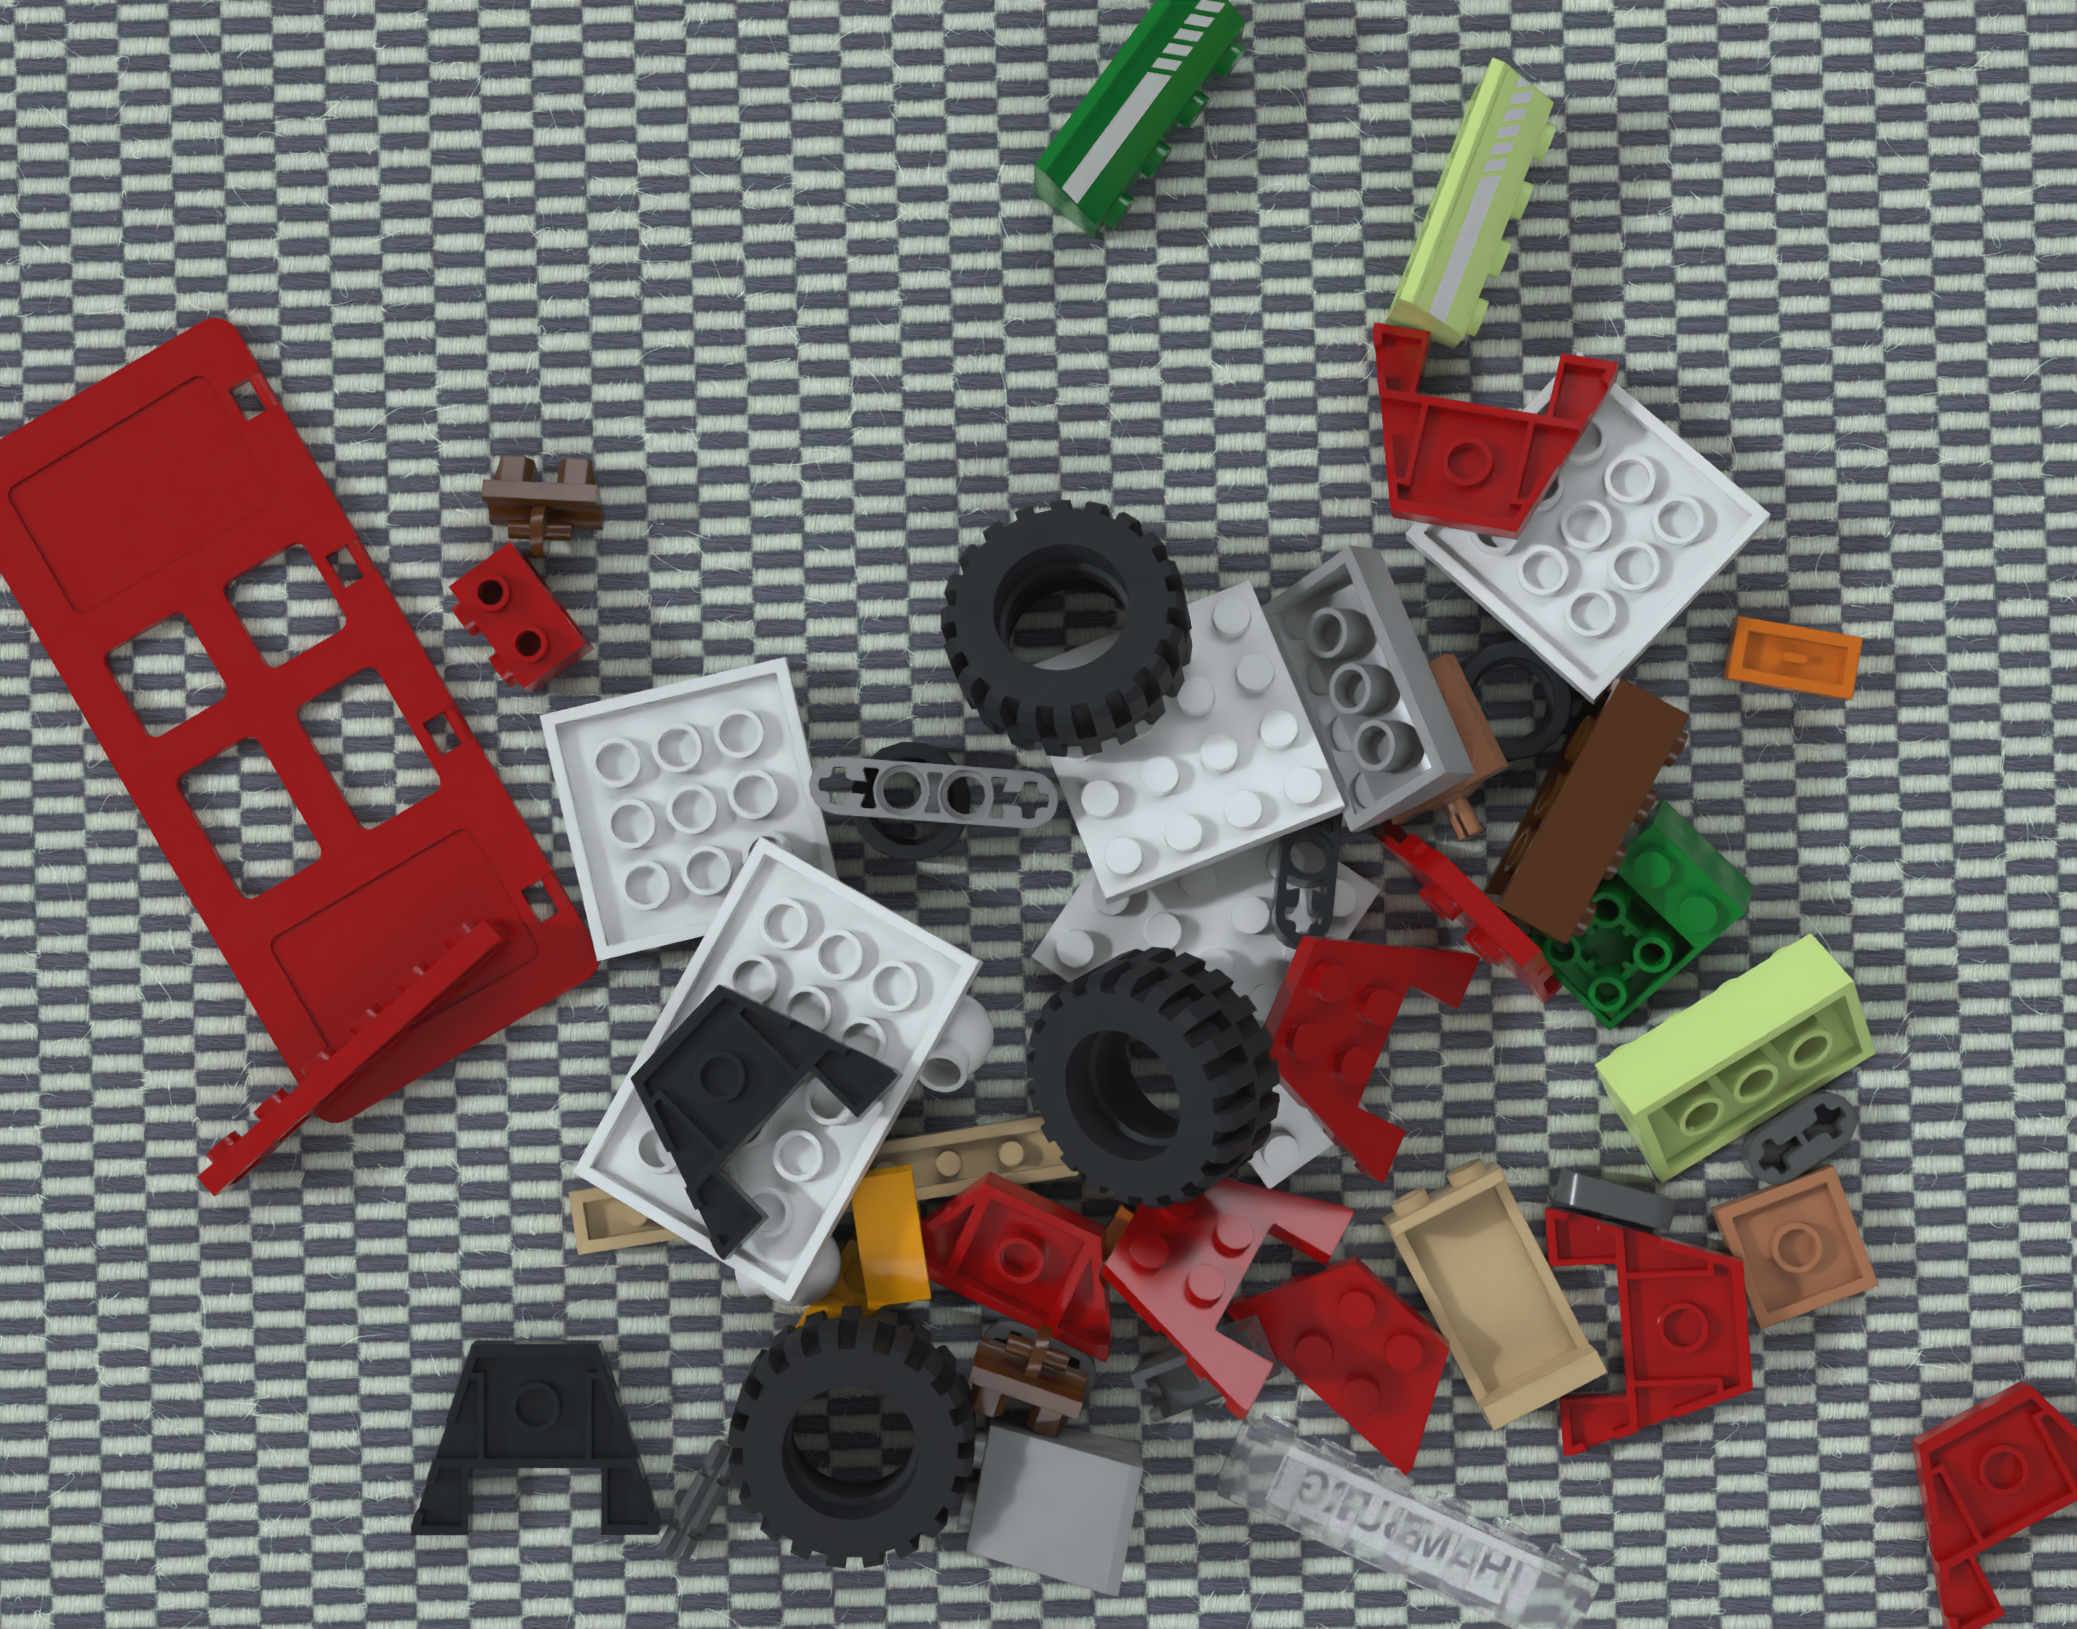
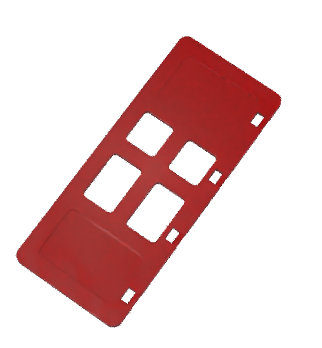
[0,318,601,1123]

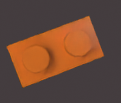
[1722,616,1863,701]

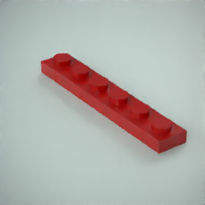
[197,918,512,1196]

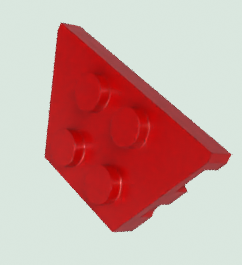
[1372,819,1562,1004]
[921,1172,1113,1363]
[1226,1256,1449,1476]

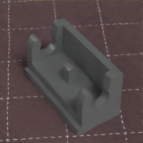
[1130,1314,1282,1422]

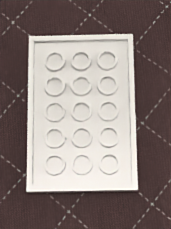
[573,837,983,1302]

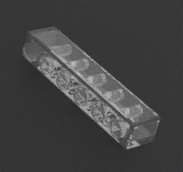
[1214,1412,1600,1629]

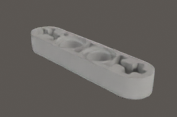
[809,757,1058,829]

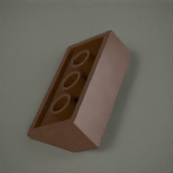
[1483,678,1689,944]

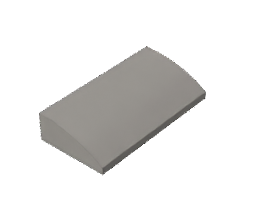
[1261,545,1475,832]

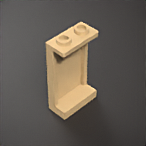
[1382,1158,1608,1431]

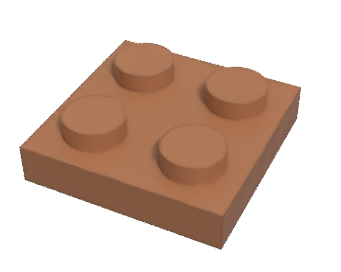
[1710,1164,1879,1330]

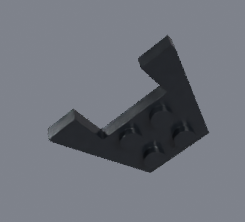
[630,984,903,1260]
[411,1340,662,1535]

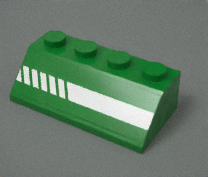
[1034,0,1247,239]

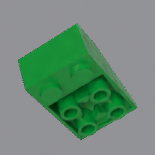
[1527,799,1754,1031]

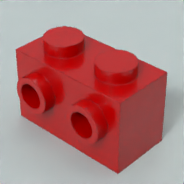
[448,542,595,693]

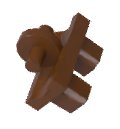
[481,455,605,558]
[967,1324,1089,1438]

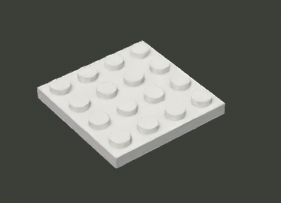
[1405,352,1771,705]
[1032,580,1345,905]
[540,657,840,961]
[1031,837,1381,1028]

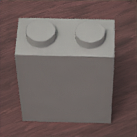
[957,1416,1143,1596]

